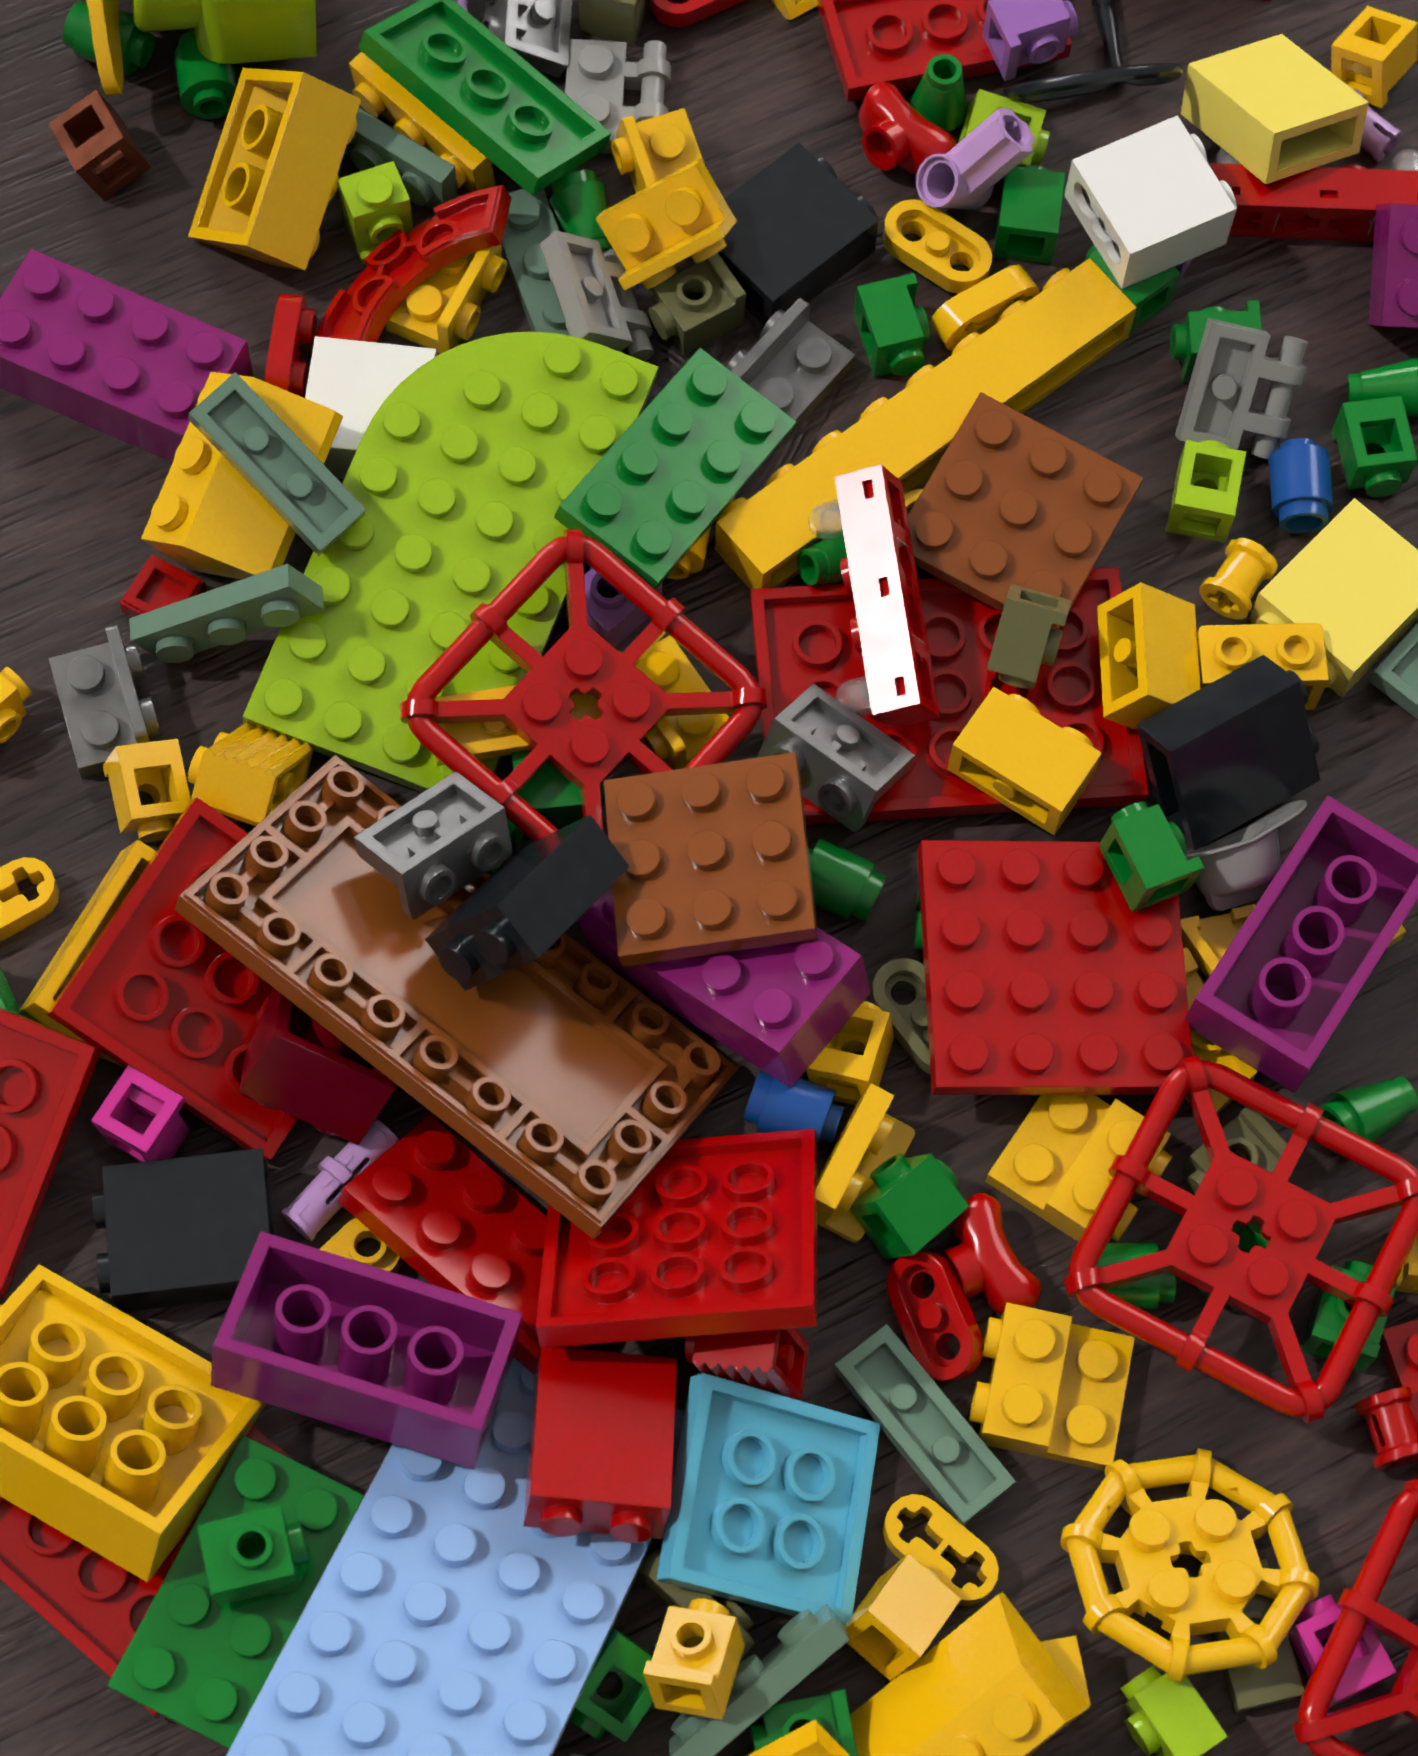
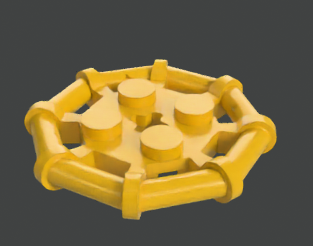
[1060,1448,1319,1682]

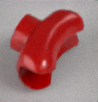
[858,82,957,176]
[941,1193,1042,1315]

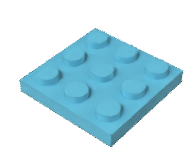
[656,1373,881,1624]

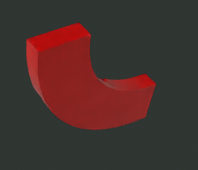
[310,185,512,352]

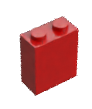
[524,1347,677,1543]

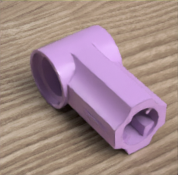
[916,108,1035,210]

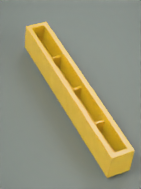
[715,258,1137,590]

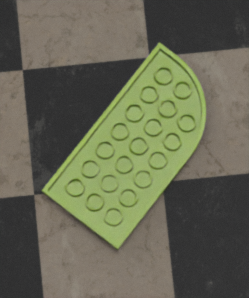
[243,331,658,793]

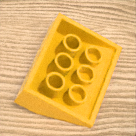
[0,1264,266,1582]

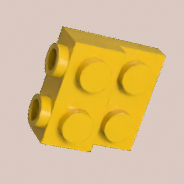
[985,1095,1173,1242]
[969,1303,1135,1471]

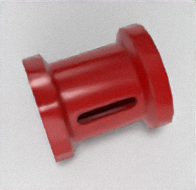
[1355,1387,1418,1471]

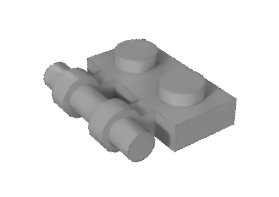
[565,39,672,154]
[540,230,654,361]
[1175,318,1308,459]

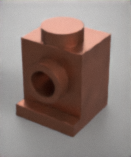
[48,90,151,201]

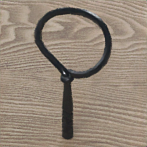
[1003,0,1184,104]

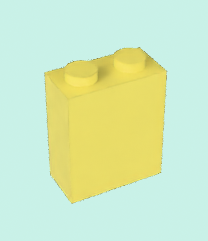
[1181,34,1369,184]
[1248,498,1418,698]

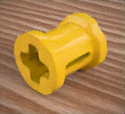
[1199,538,1278,620]

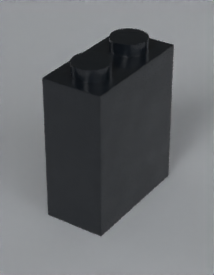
[718,143,879,326]
[1136,655,1320,850]
[425,815,630,991]
[92,1148,274,1312]

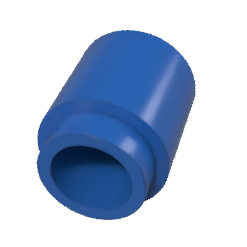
[1268,438,1334,534]
[743,1071,845,1149]

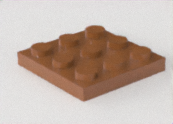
[907,392,1143,629]
[604,752,818,967]

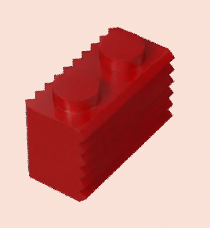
[685,1328,809,1401]

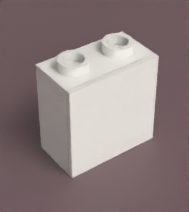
[1064,115,1237,289]
[305,336,437,479]

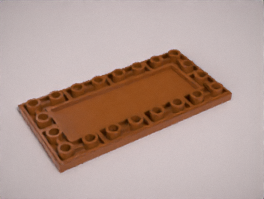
[174,755,739,1239]

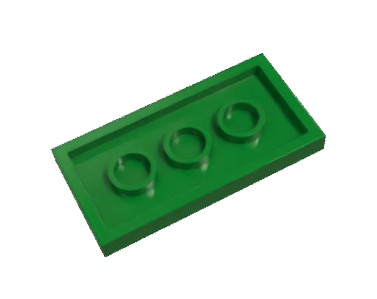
[358,0,612,195]
[554,348,796,590]
[107,1435,364,1750]

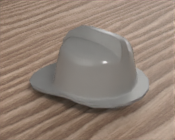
[1185,800,1307,911]

